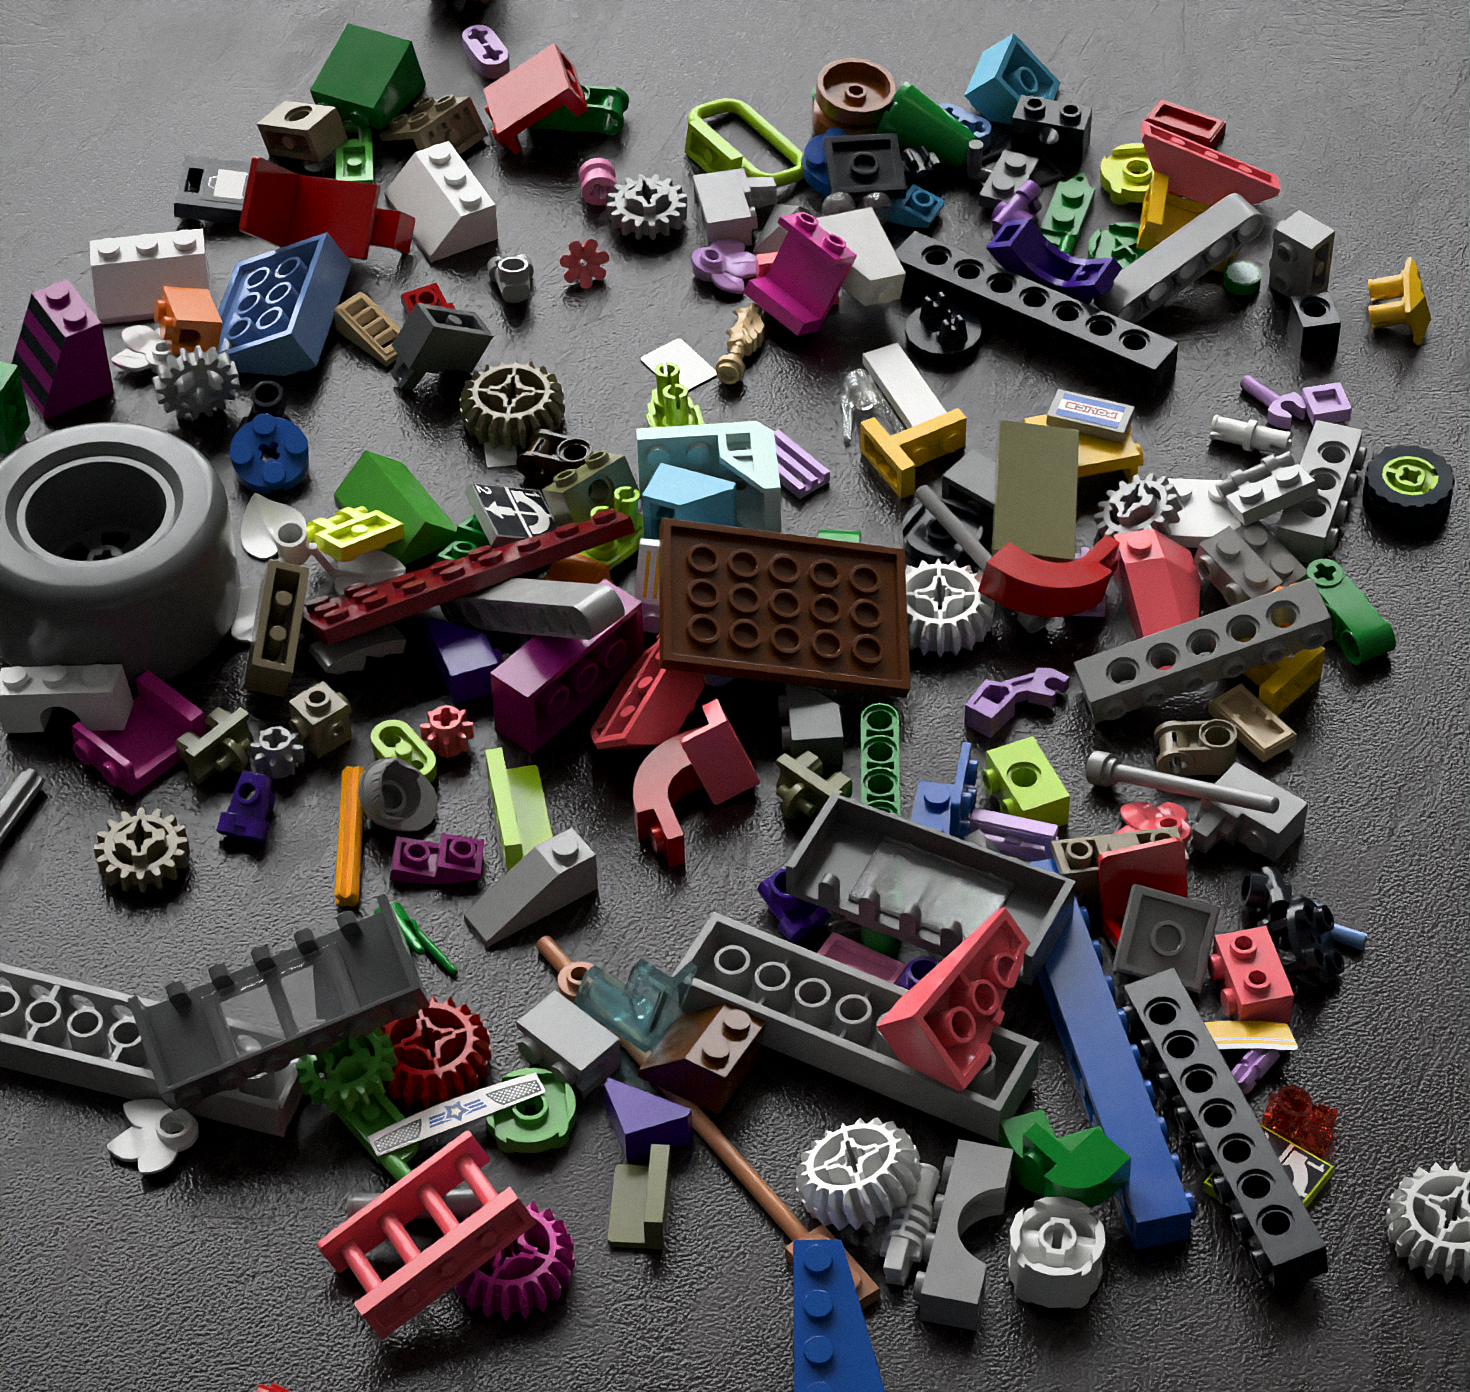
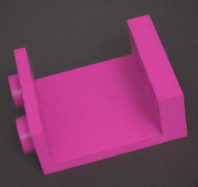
[743,212,857,336]

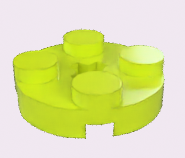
[1100,143,1154,205]

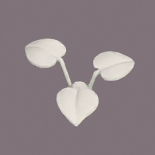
[231,493,406,644]

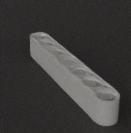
[439,578,625,640]

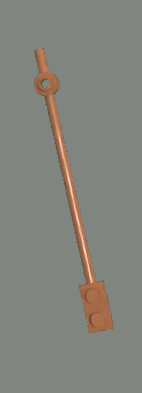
[536,935,880,1309]

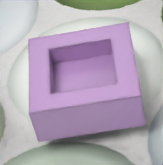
[1301,382,1352,426]

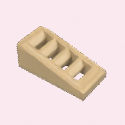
[334,292,401,367]

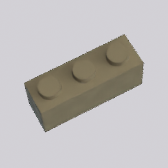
[243,559,310,697]

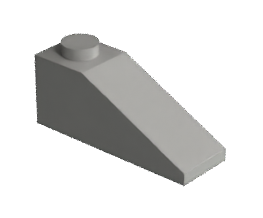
[464,827,598,947]

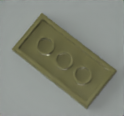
[991,419,1079,563]

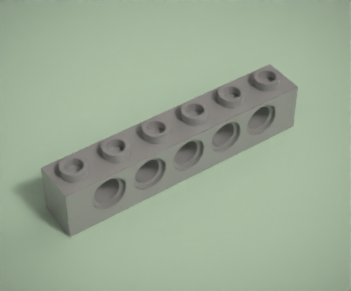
[1074,578,1333,723]

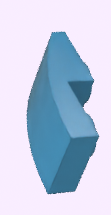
[858,184,945,228]

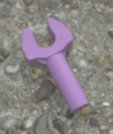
[1240,375,1306,429]

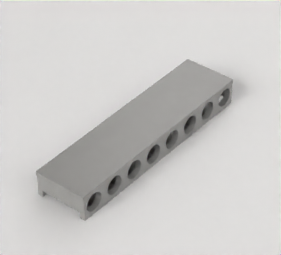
[0,963,305,1137]

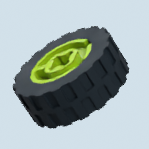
[1363,445,1455,530]

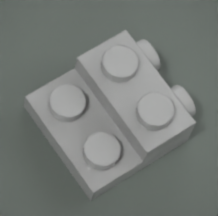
[1193,521,1307,606]

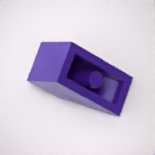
[425,617,504,704]

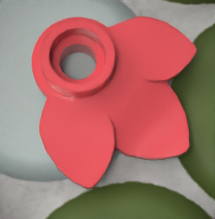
[1113,801,1192,849]

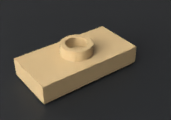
[1208,684,1297,762]

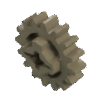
[93,807,190,893]

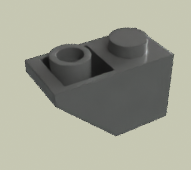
[778,684,843,766]

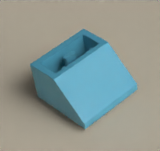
[642,463,737,540]

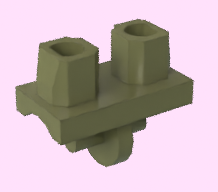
[176,707,254,785]
[776,750,852,819]

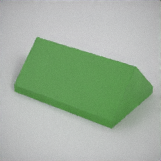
[334,450,457,565]

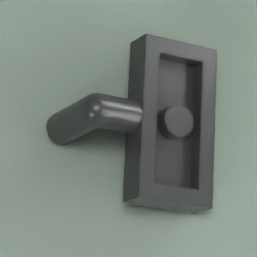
[967,140,1039,210]

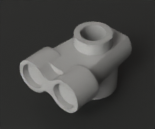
[487,254,534,303]

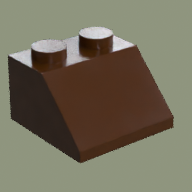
[637,1003,766,1115]

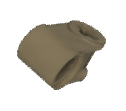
[1154,719,1237,777]

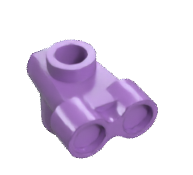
[991,180,1042,235]

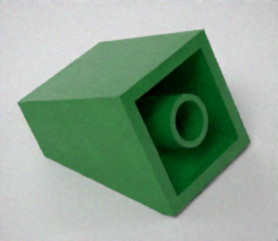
[310,23,426,130]

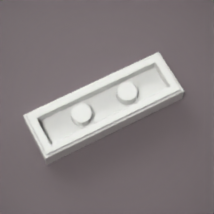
[863,342,947,429]

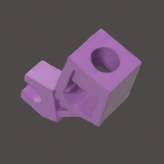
[964,668,1069,738]

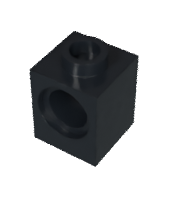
[1288,292,1341,356]

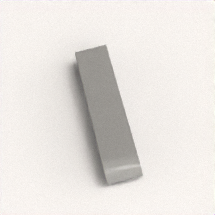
[1094,193,1265,324]

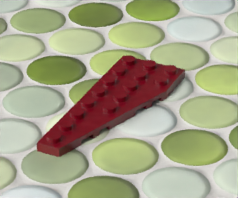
[301,509,635,646]

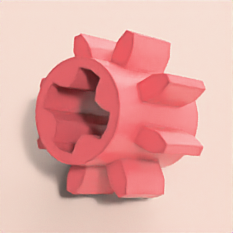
[420,705,474,758]

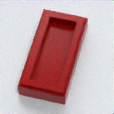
[1144,99,1226,149]

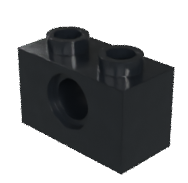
[1011,95,1092,164]

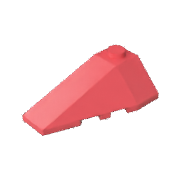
[1113,529,1201,670]
[876,907,1030,1091]

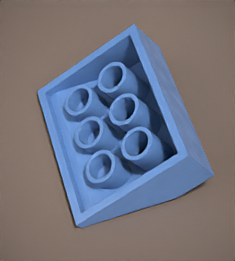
[218,232,352,376]

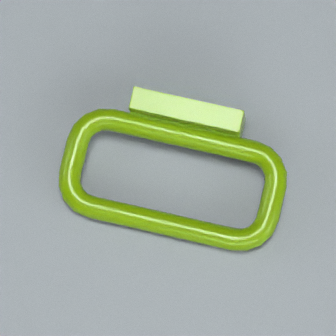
[685,98,804,188]

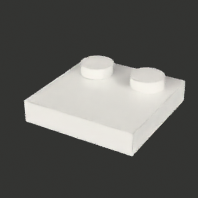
[1159,478,1241,548]

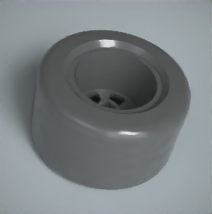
[0,422,241,694]

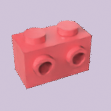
[1207,926,1294,1023]

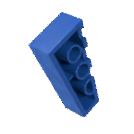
[793,1239,885,1392]

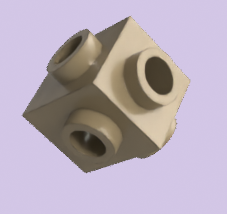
[288,681,352,759]

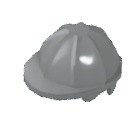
[358,757,438,832]

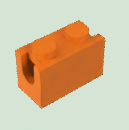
[153,286,222,355]

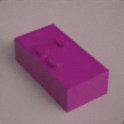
[490,579,644,754]

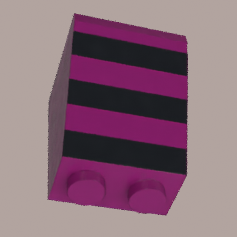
[11,279,114,421]

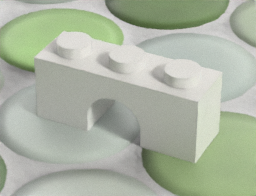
[0,664,134,733]

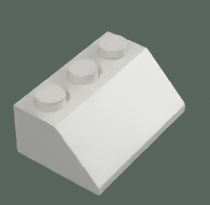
[384,141,498,262]
[90,229,211,325]

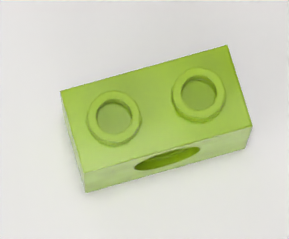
[982,736,1070,827]

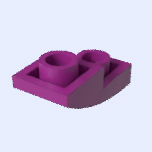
[389,833,484,884]

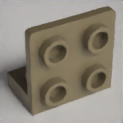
[379,94,488,155]

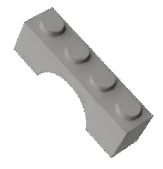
[913,1139,1014,1331]

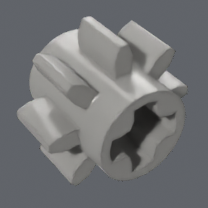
[250,726,305,779]

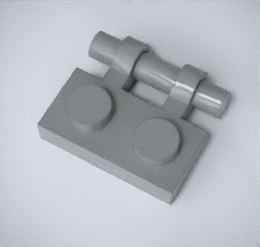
[1215,451,1319,526]

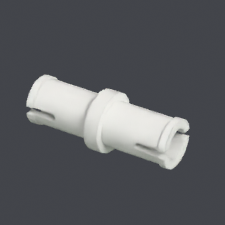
[1209,414,1293,455]

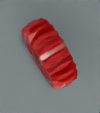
[368,995,492,1109]

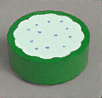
[1223,260,1262,296]

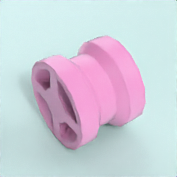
[579,158,617,205]

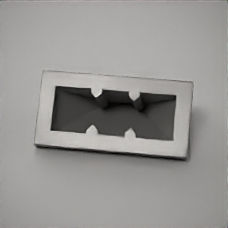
[753,204,811,256]

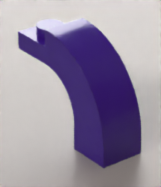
[986,219,1122,305]

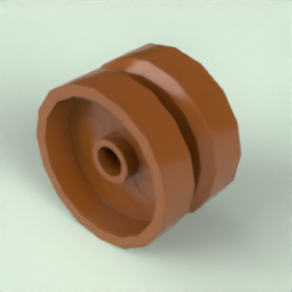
[812,58,896,136]

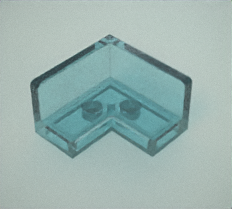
[574,958,698,1053]

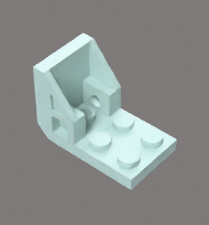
[636,421,781,533]

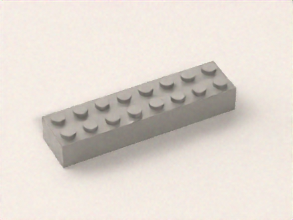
[671,912,1039,1142]

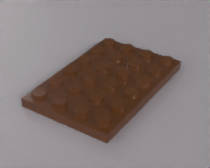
[659,518,910,698]

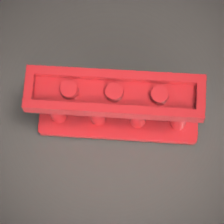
[316,1131,537,1340]

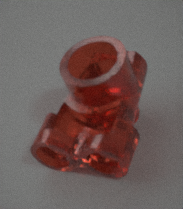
[1260,1085,1338,1156]

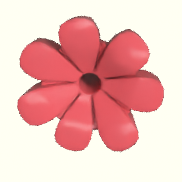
[560,239,609,289]

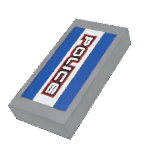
[1046,389,1134,443]

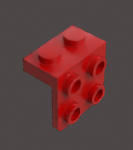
[1097,837,1188,950]

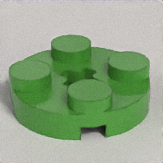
[485,1068,577,1153]

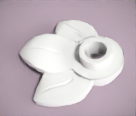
[111,325,181,374]
[107,1099,199,1175]

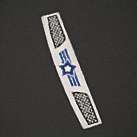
[368,1073,546,1157]

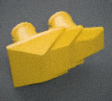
[1368,257,1431,345]

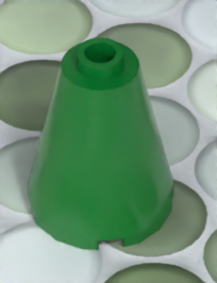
[876,81,977,170]

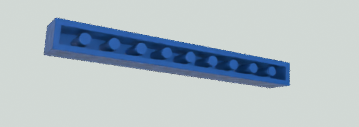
[1027,858,1196,1250]

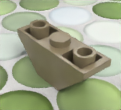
[1050,826,1189,903]

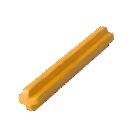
[334,766,365,907]

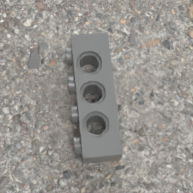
[1276,420,1367,564]

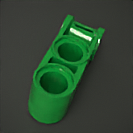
[530,84,629,135]
[1306,559,1396,665]

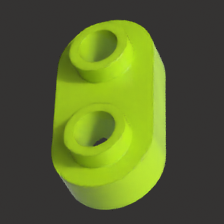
[371,720,437,783]

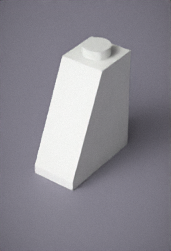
[816,207,906,306]

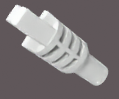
[880,1163,940,1286]

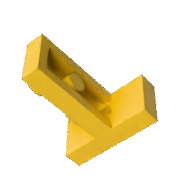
[860,408,967,499]
[1238,638,1325,716]

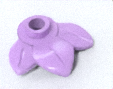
[691,239,756,294]

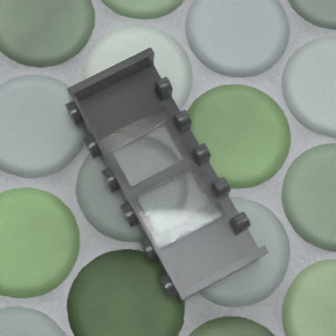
[786,792,1076,985]
[128,893,430,1111]

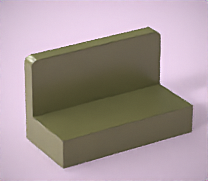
[608,1144,671,1249]

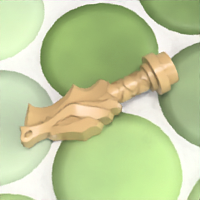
[716,302,765,384]

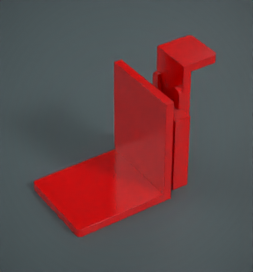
[239,156,415,260]

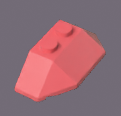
[1140,120,1281,206]
[590,633,705,750]

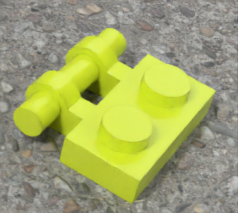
[306,506,404,562]

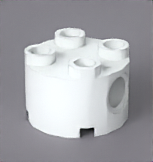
[1008,1197,1106,1308]

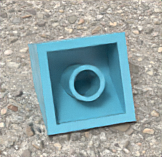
[964,33,1061,125]

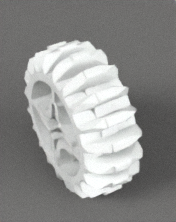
[905,558,995,658]
[795,1117,922,1230]
[1386,1162,1470,1284]

